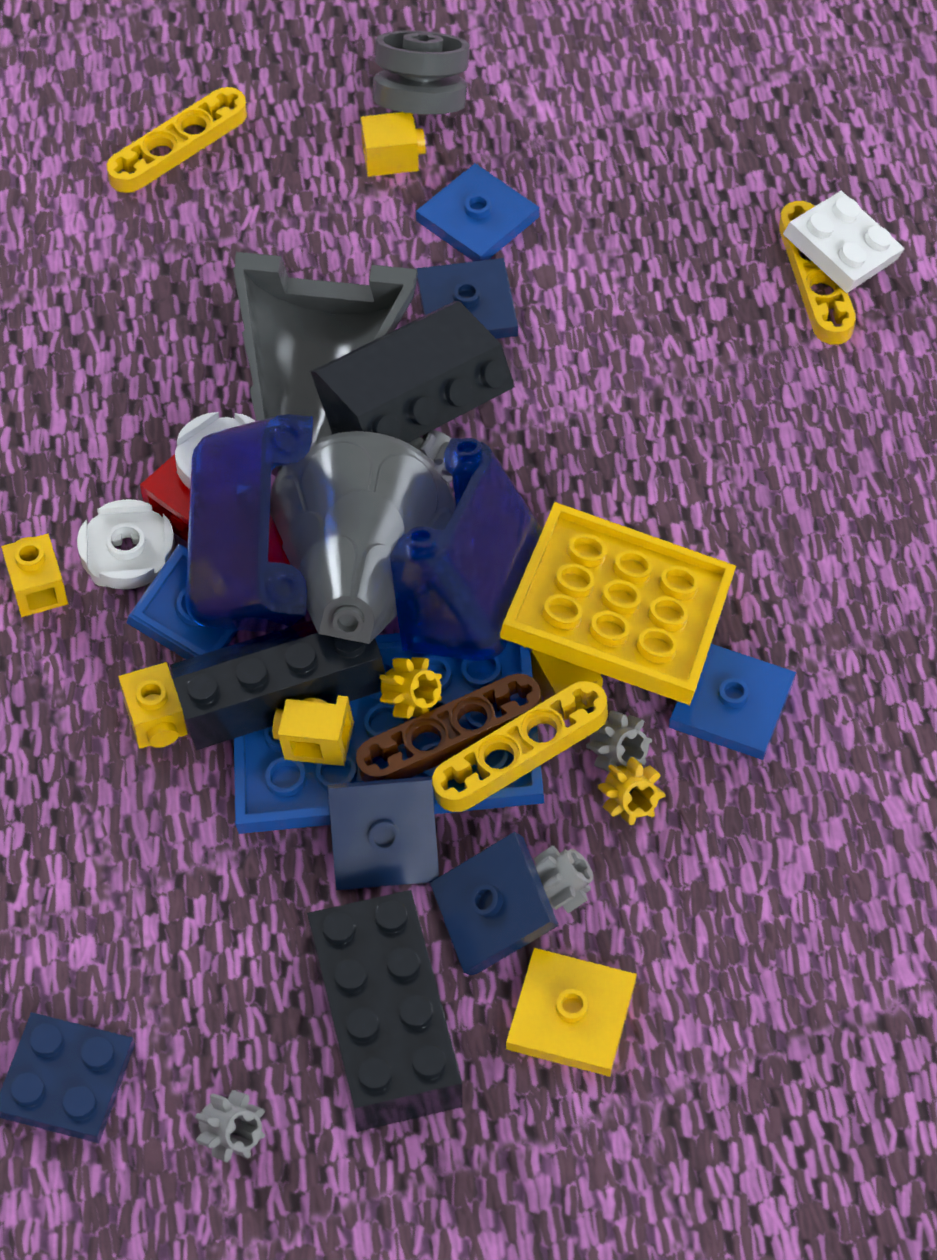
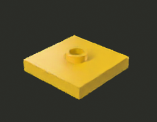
[506,948,637,1077]

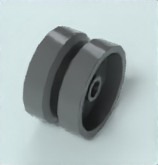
[372,31,470,114]

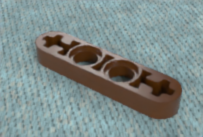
[356,674,542,782]

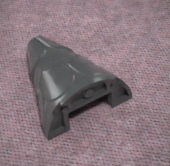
[233,252,418,477]
[267,431,457,644]

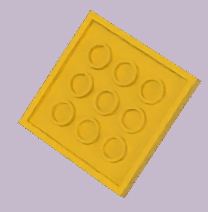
[499,502,736,705]

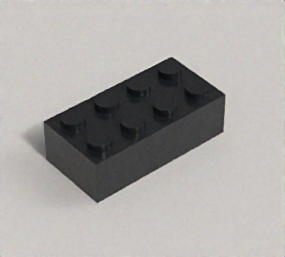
[307,890,463,1132]

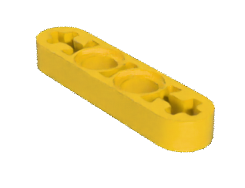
[106,87,247,193]
[779,201,856,345]
[432,681,608,812]

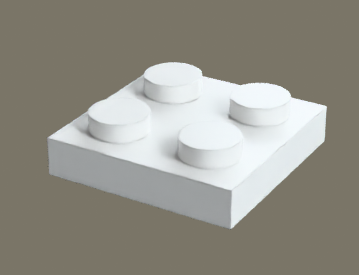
[783,191,905,293]

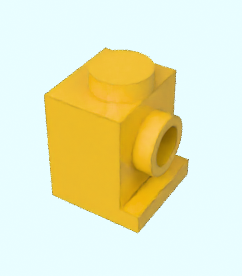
[273,695,354,766]

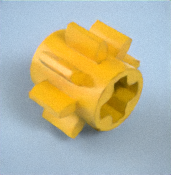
[379,657,442,719]
[598,757,666,825]

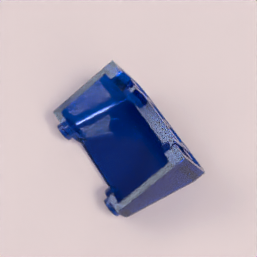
[185,414,313,632]
[390,438,543,661]

